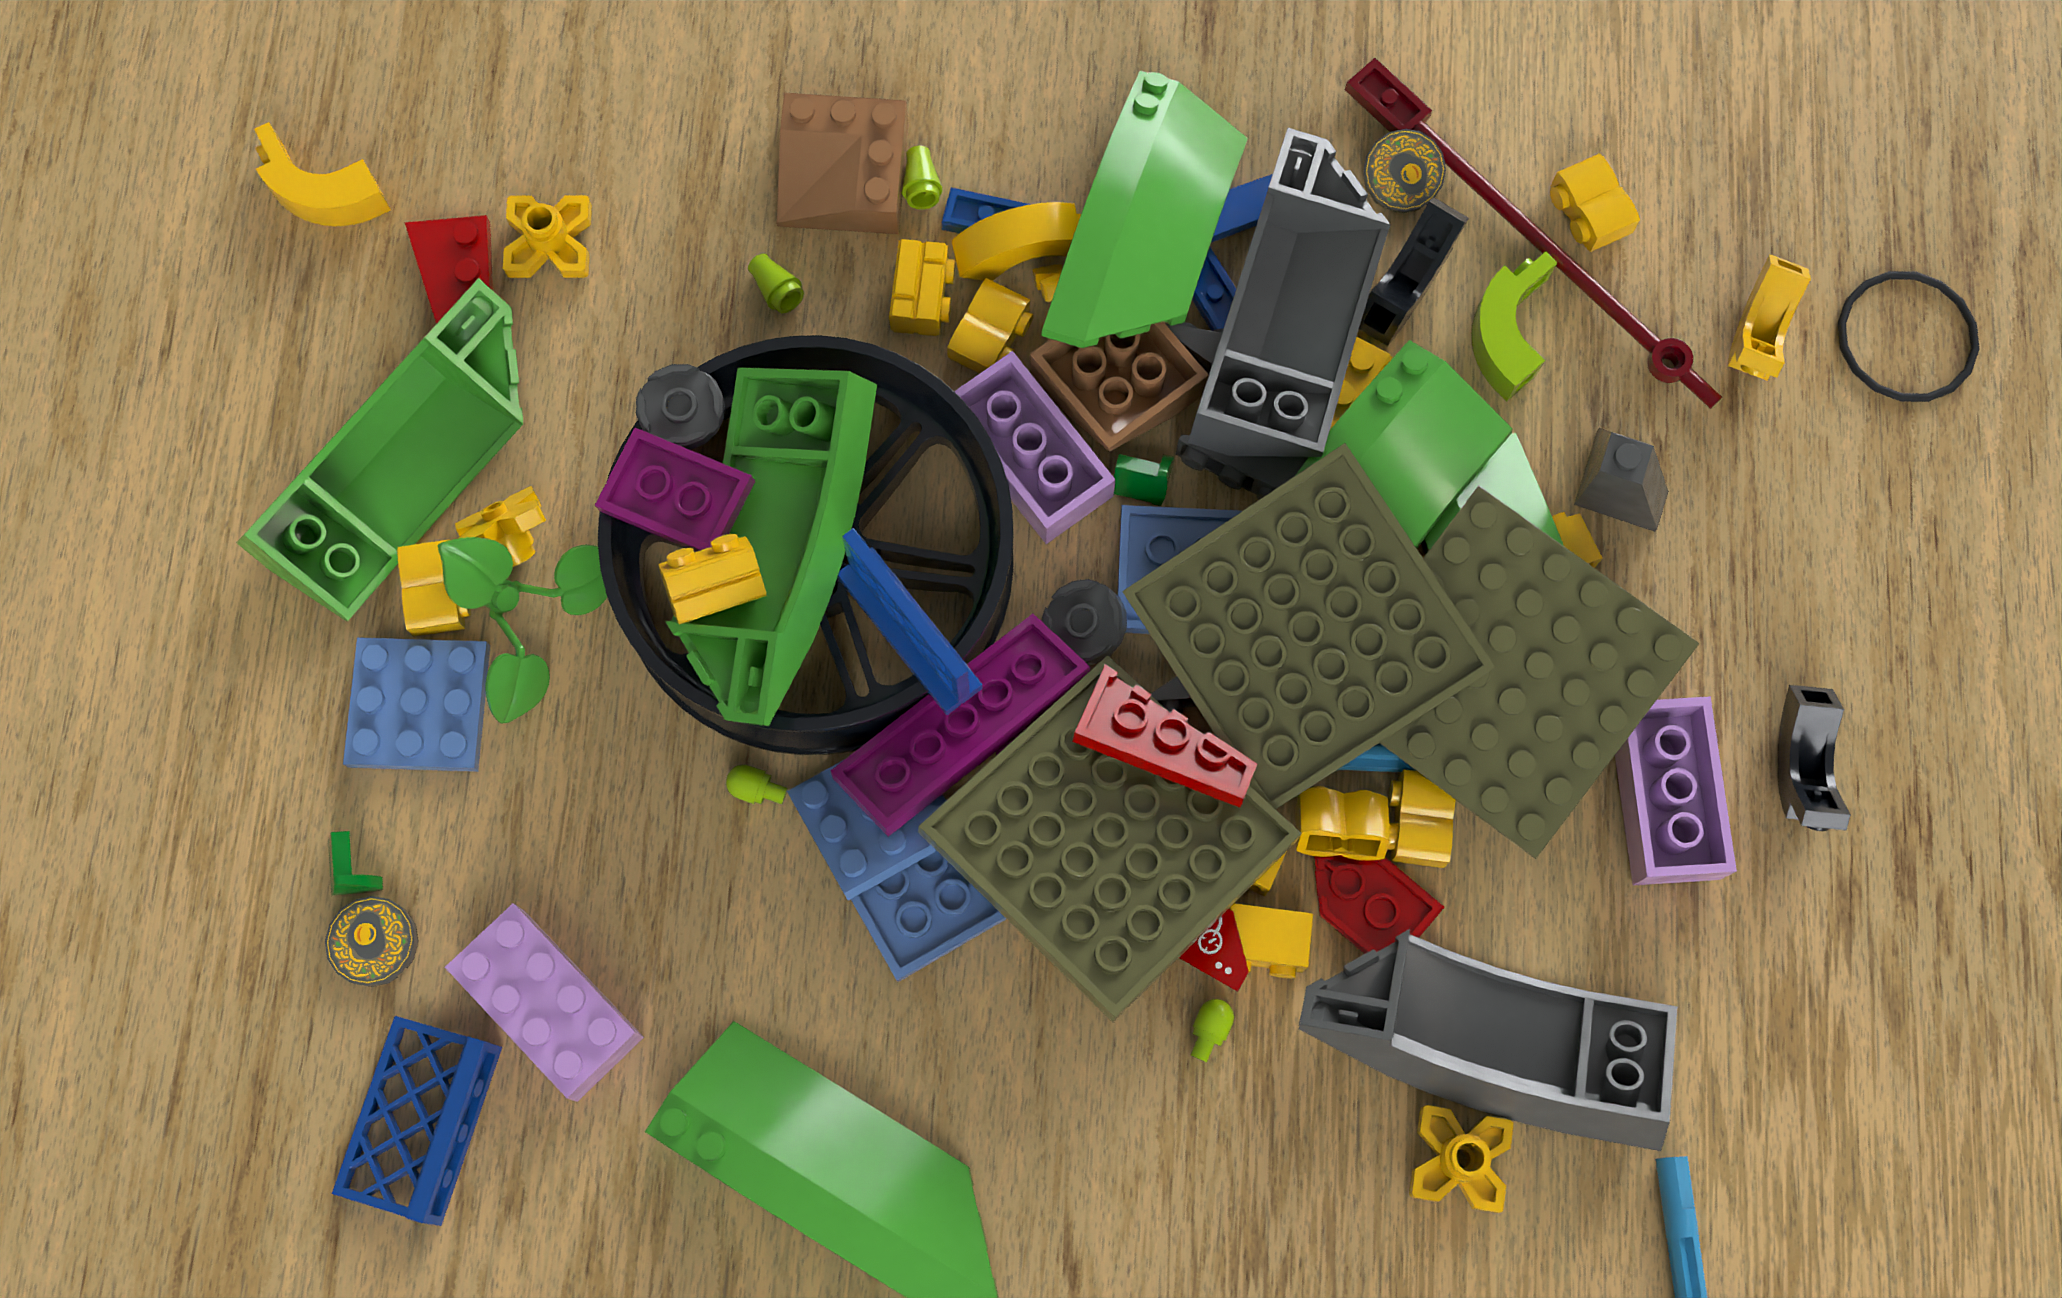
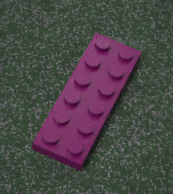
[831,613,1091,837]

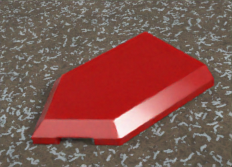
[1314,855,1445,954]

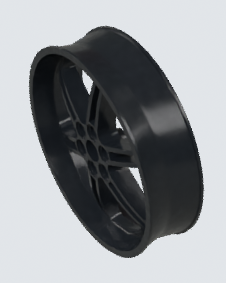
[598,335,1014,755]

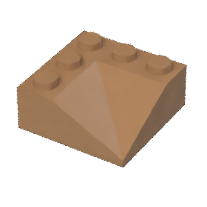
[776,93,909,234]
[1030,322,1209,452]

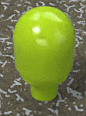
[726,765,788,804]
[1191,999,1234,1062]

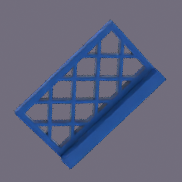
[838,528,983,715]
[332,1016,502,1226]

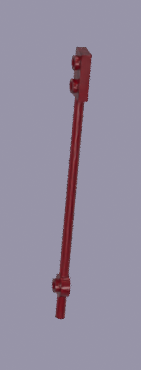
[1345,58,1722,409]

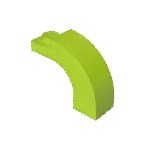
[1471,252,1557,402]

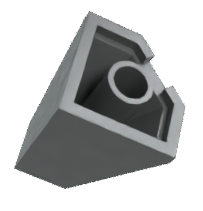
[1574,428,1669,532]

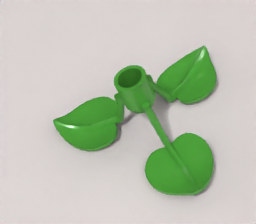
[438,537,607,724]

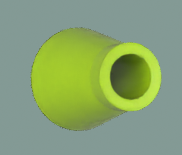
[902,146,943,210]
[748,253,804,313]

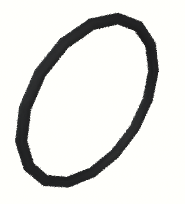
[1837,271,1980,402]

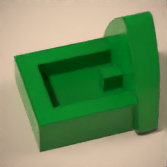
[1114,454,1175,506]
[328,831,383,896]

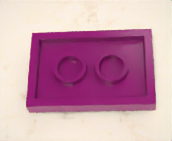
[594,428,756,552]

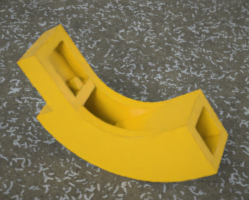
[254,122,391,226]
[951,202,1081,281]
[1728,254,1811,381]

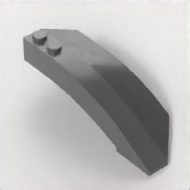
[1188,128,1391,457]
[1299,929,1677,1151]

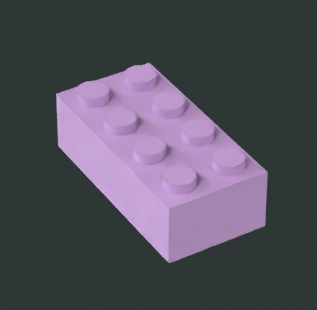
[954,351,1116,544]
[1615,696,1737,886]
[445,903,644,1102]

